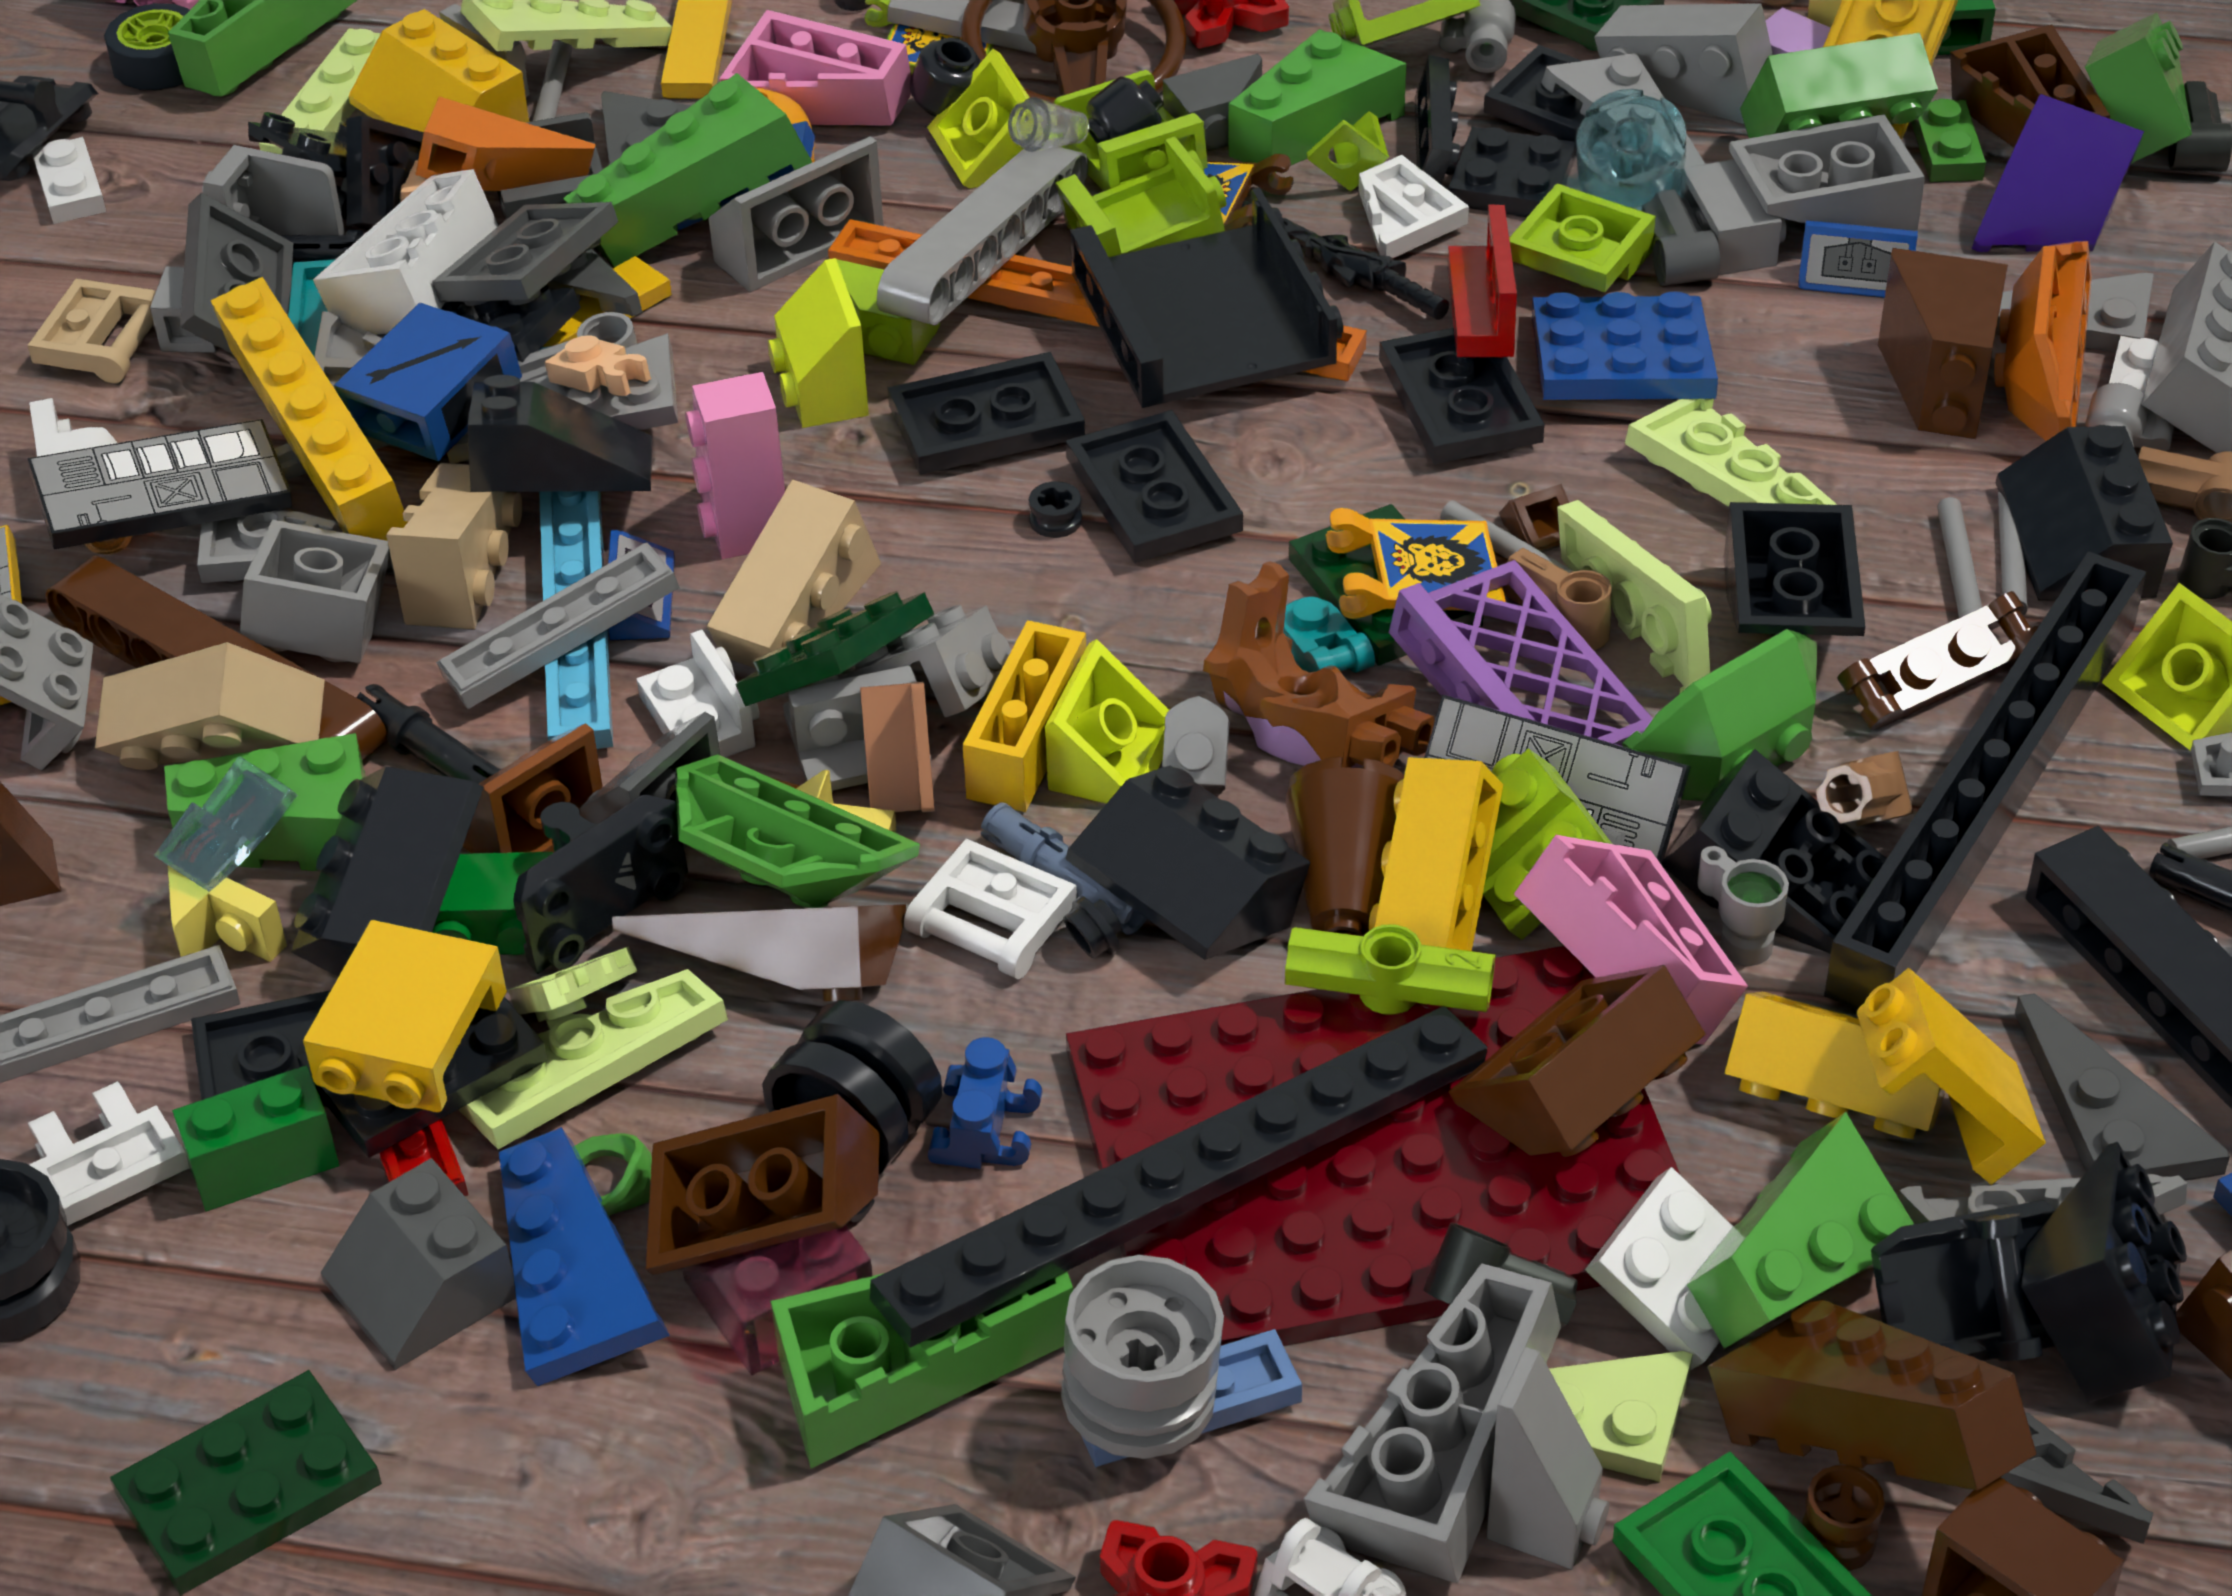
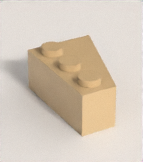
[386,463,522,630]
[707,480,881,669]
[95,642,325,770]

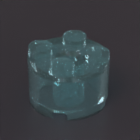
[1576,88,1687,211]

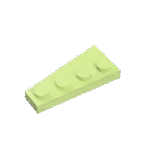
[460,0,672,51]
[1625,399,1837,506]
[1557,500,1712,694]
[458,969,728,1149]

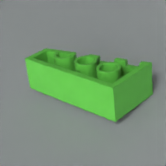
[168,0,357,97]
[563,73,813,267]
[771,1271,1073,1468]

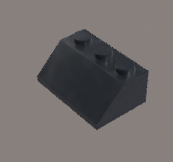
[1995,425,2173,600]
[1065,765,1311,960]
[291,766,484,977]

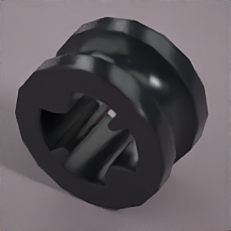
[1028,481,1082,538]

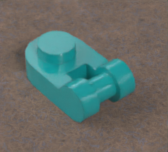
[1284,597,1375,673]

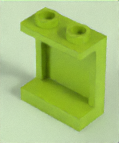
[1328,0,1481,47]
[1054,70,1208,191]
[1055,136,1226,257]

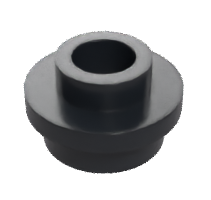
[1063,896,1123,959]

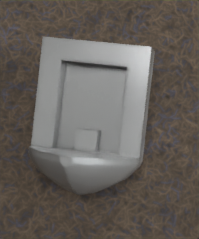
[1162,696,1230,788]

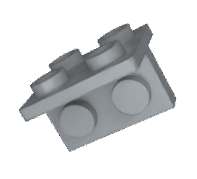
[783,665,932,791]

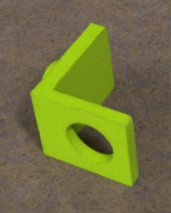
[1307,111,1389,192]

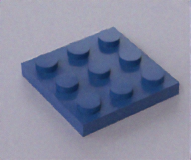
[1532,292,1718,400]

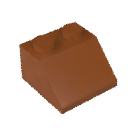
[463,723,603,854]

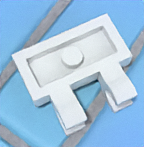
[28,1081,190,1226]

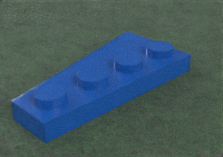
[499,1127,670,1386]

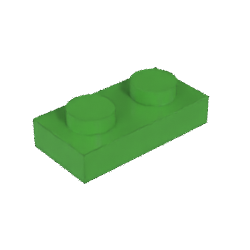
[1911,99,1986,182]

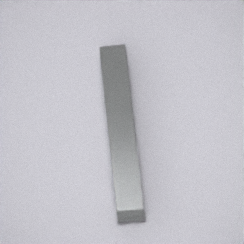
[877,141,1088,325]

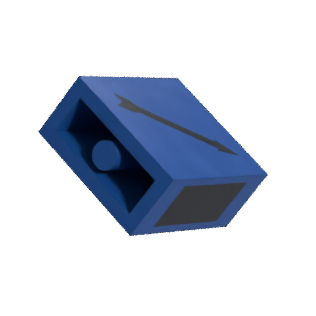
[334,302,522,461]

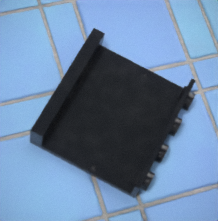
[1070,188,1344,408]

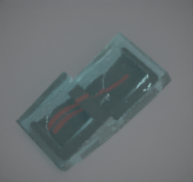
[154,756,298,892]

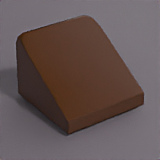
[1499,484,1570,552]

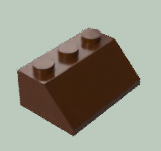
[1449,965,1706,1157]
[646,1094,879,1275]

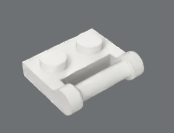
[904,838,1077,979]

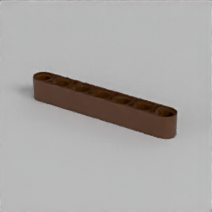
[45,556,387,761]

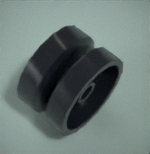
[762,1000,943,1175]
[0,1159,80,1342]

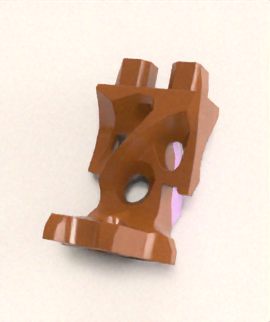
[1203,561,1435,768]

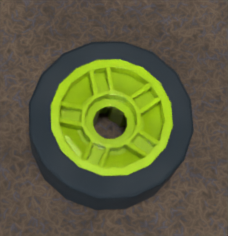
[104,3,190,90]

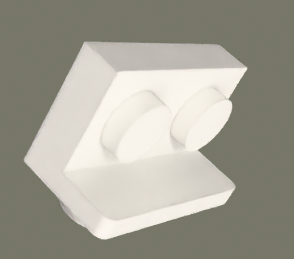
[636,629,759,758]

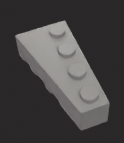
[2142,241,2232,453]
[1304,1263,1561,1584]

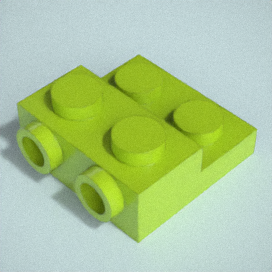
[1509,183,1656,292]
[1483,748,1612,940]

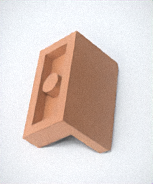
[860,682,935,812]

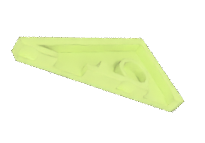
[508,946,637,1022]
[1549,1351,1693,1482]

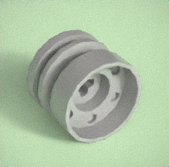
[1061,1255,1224,1459]

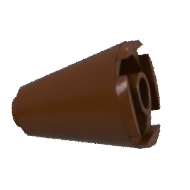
[1285,757,1404,937]

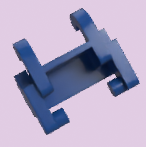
[928,1037,1043,1169]

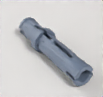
[981,802,1147,935]

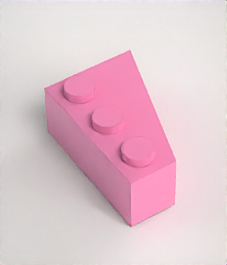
[719,10,911,125]
[685,372,785,559]
[1514,835,1748,1045]

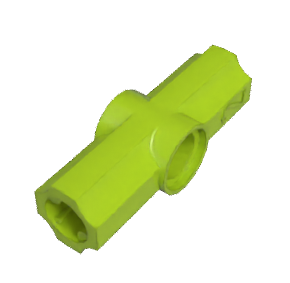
[1285,924,1496,1014]

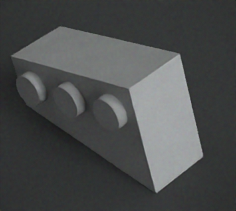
[1594,3,1773,124]

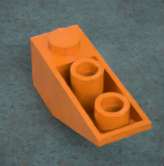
[415,97,596,191]

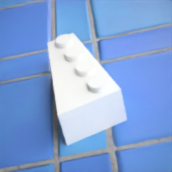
[313,169,498,338]

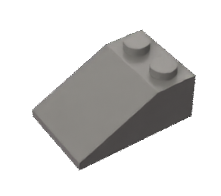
[1729,114,1925,231]

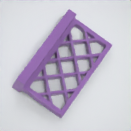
[1389,560,1653,746]

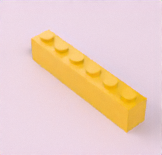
[210,277,408,541]

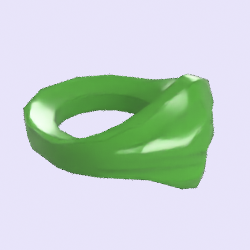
[575,1133,652,1216]

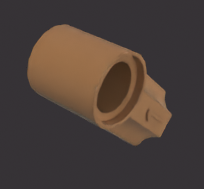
[2138,446,2232,523]
[1502,548,1612,651]
[1816,751,1914,827]

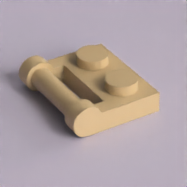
[27,278,156,383]

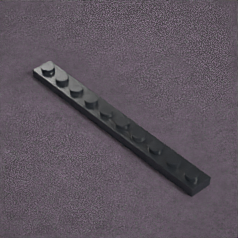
[870,1006,1488,1348]

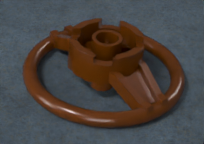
[961,0,1186,119]

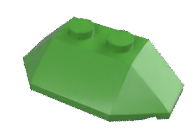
[1622,629,1817,801]
[675,754,920,908]

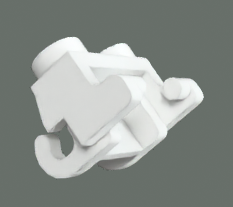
[1254,1518,1406,1596]

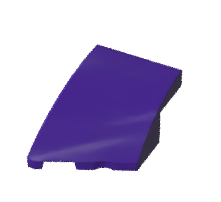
[1972,94,2144,252]

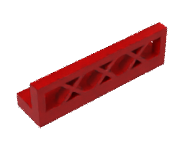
[1447,205,1517,357]

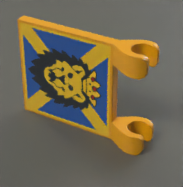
[1326,508,1506,619]

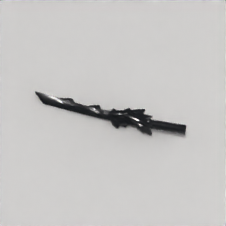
[1241,201,1449,320]

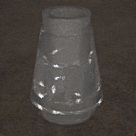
[1008,97,1089,152]

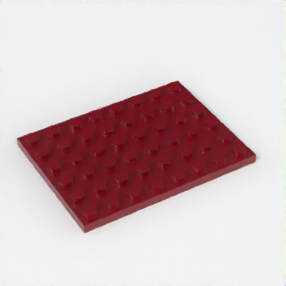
[1066,946,1681,1346]

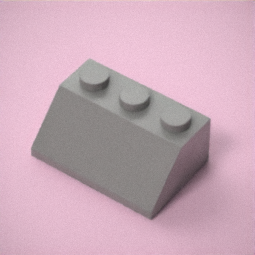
[709,136,884,292]

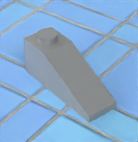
[1487,1347,1610,1569]

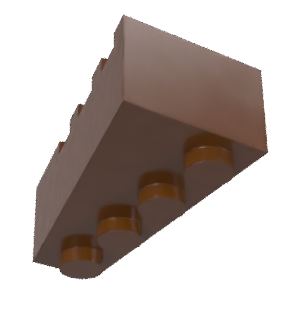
[1708,1299,2037,1491]

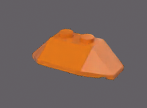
[1994,241,2092,441]

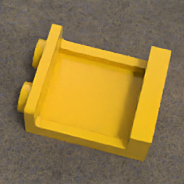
[303,920,507,1113]
[1857,968,2046,1185]

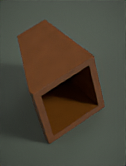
[1878,248,2008,439]

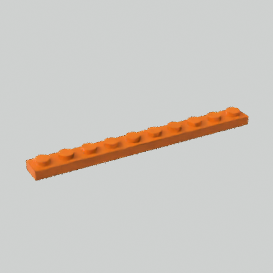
[828,219,1367,381]

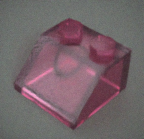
[683,1225,873,1376]

